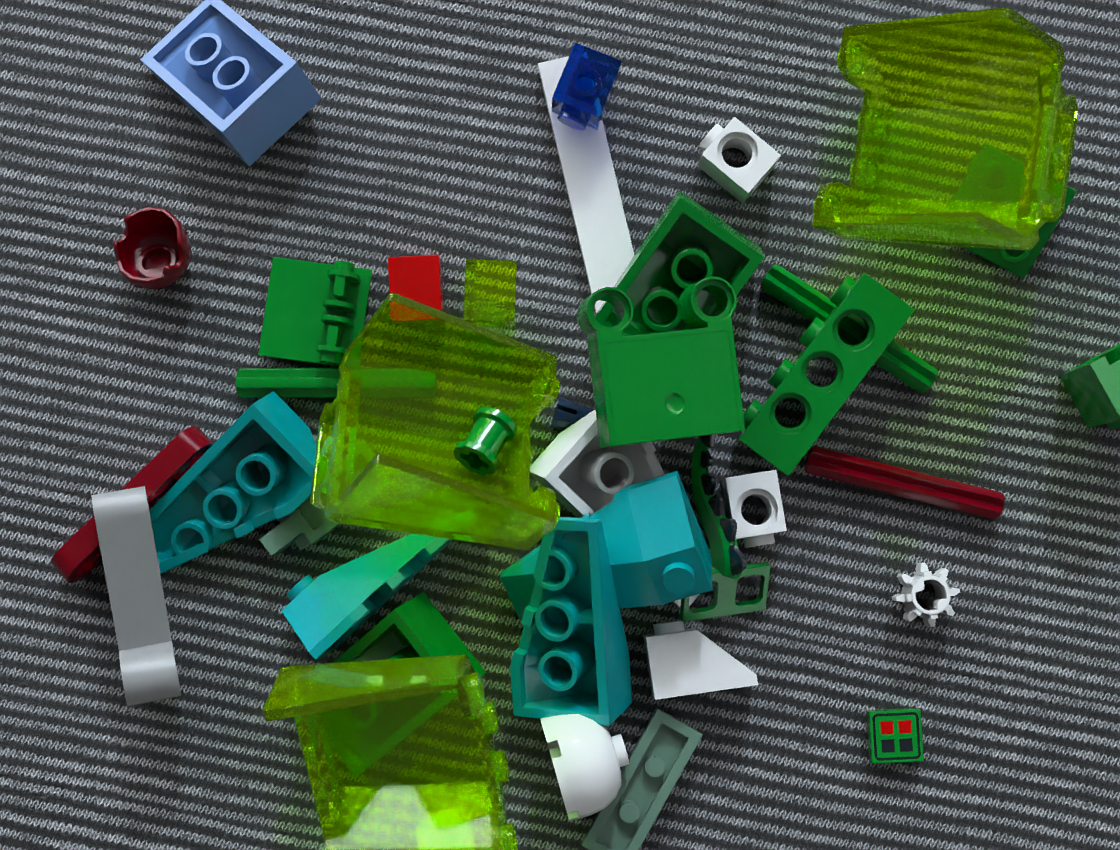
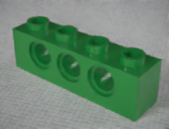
[738,272,915,476]

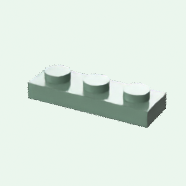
[581,707,703,850]

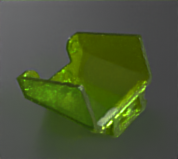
[812,7,1079,250]
[310,293,560,550]
[263,654,518,850]

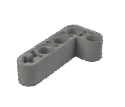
[91,486,181,707]

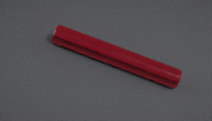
[805,447,1005,519]

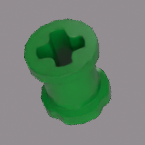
[453,407,517,475]

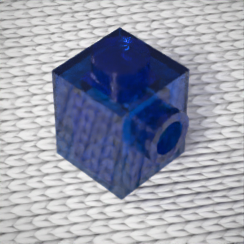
[551,42,622,130]

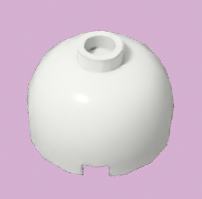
[540,714,630,821]

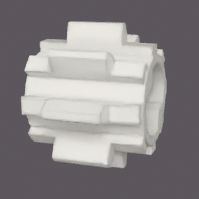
[892,563,960,627]

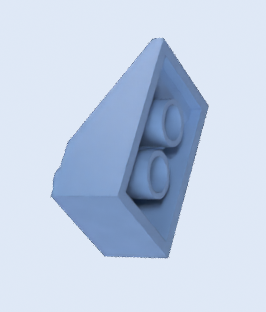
[140,0,322,167]

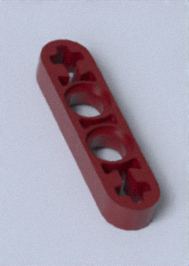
[51,426,213,583]

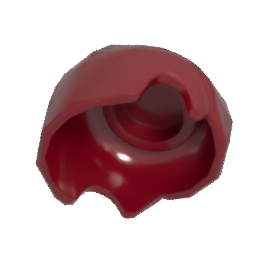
[113,206,192,290]

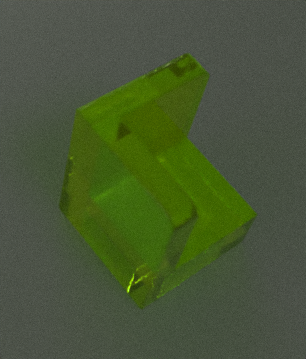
[463,259,517,329]

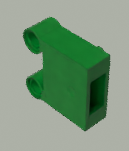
[577,276,745,448]

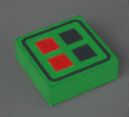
[866,708,924,764]

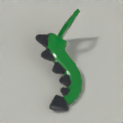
[679,435,771,622]

